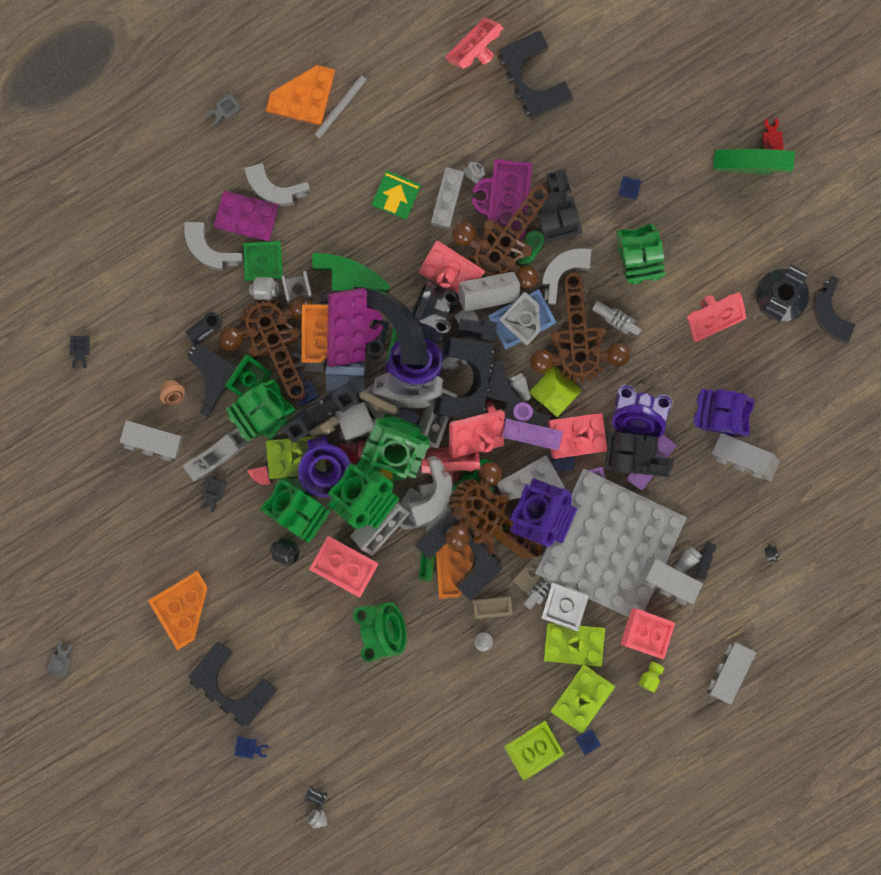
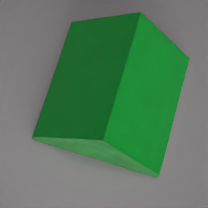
[225,354,272,397]

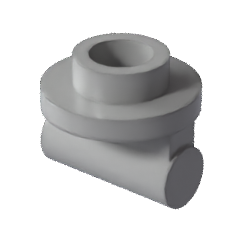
[463,162,485,184]

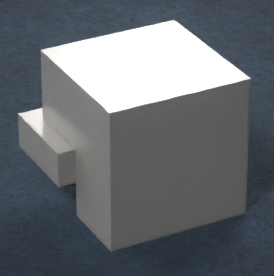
[336,402,376,444]

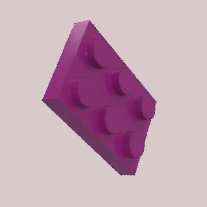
[214,191,279,242]

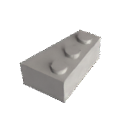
[712,433,780,482]
[496,455,565,500]

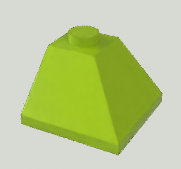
[529,366,582,419]

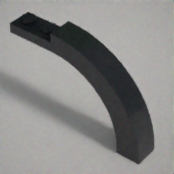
[320,287,428,365]

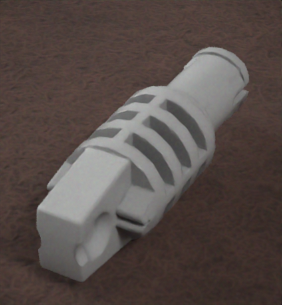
[592,301,642,336]
[524,577,553,610]

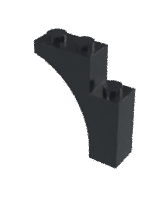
[486,359,551,428]

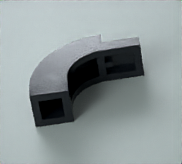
[814,276,855,344]

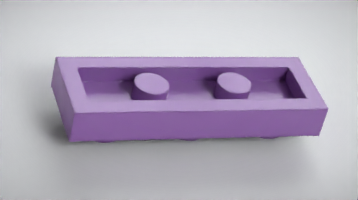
[502,419,563,450]
[626,435,677,491]

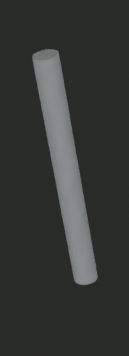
[314,75,367,139]

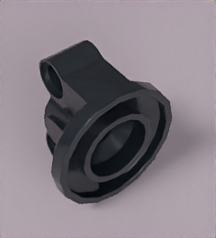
[756,264,809,322]
[412,281,459,343]

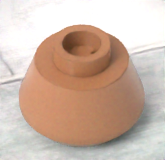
[160,380,185,405]

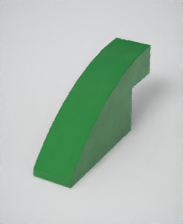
[713,149,795,175]
[312,253,390,292]

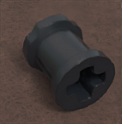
[303,785,328,809]

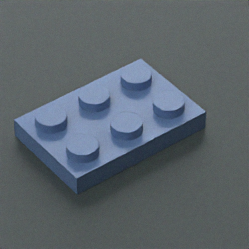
[488,289,556,350]

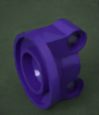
[385,337,443,384]
[612,385,672,438]
[298,435,351,497]

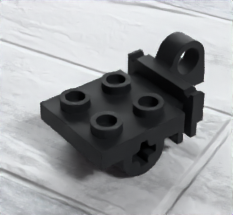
[535,168,582,243]
[605,431,674,478]

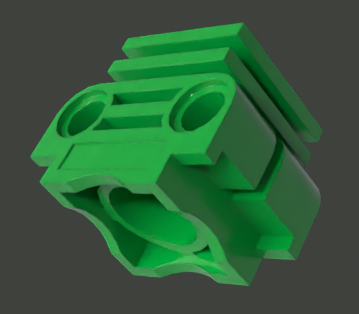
[616,224,666,285]
[226,379,296,441]
[361,413,430,478]
[327,459,399,530]
[259,478,330,543]

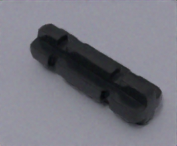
[695,542,716,580]

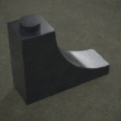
[188,343,237,418]

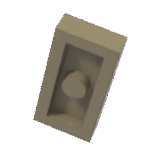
[310,416,339,437]

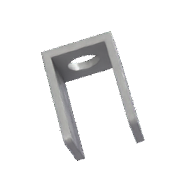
[281,271,313,304]

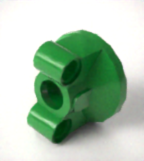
[353,602,407,662]

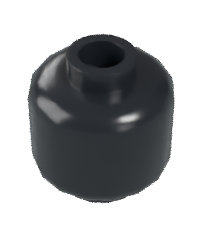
[270,538,300,566]

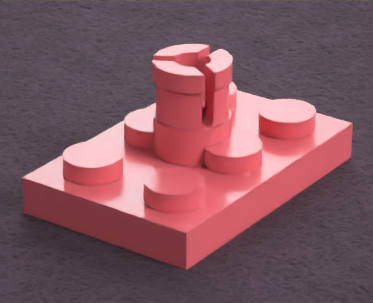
[445,17,504,69]
[418,240,486,296]
[687,292,747,343]
[449,410,505,459]
[547,413,607,459]
[421,447,480,483]
[309,536,379,598]
[620,608,675,659]

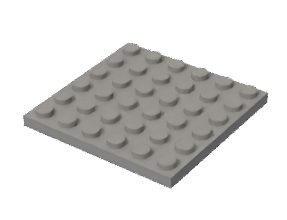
[534,469,687,618]

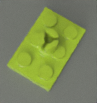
[266,436,327,479]
[544,623,605,667]
[550,664,615,733]
[504,721,564,780]

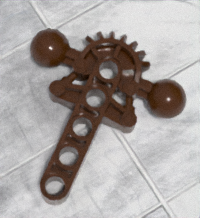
[452,184,548,290]
[530,273,631,384]
[219,296,312,402]
[445,462,543,559]

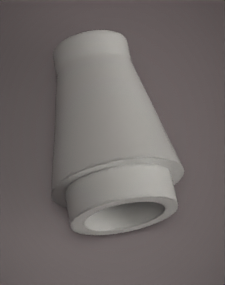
[508,372,531,402]
[674,546,702,573]

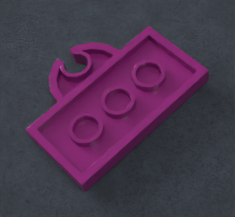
[471,159,533,240]
[327,288,383,367]

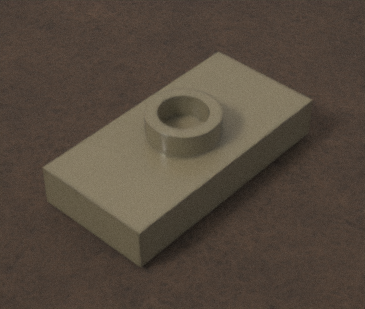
[359,391,397,415]
[513,555,542,593]
[472,596,513,619]

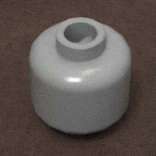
[249,277,279,302]

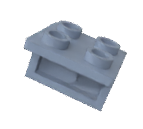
[325,356,366,392]

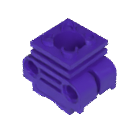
[693,388,755,438]
[510,478,578,547]

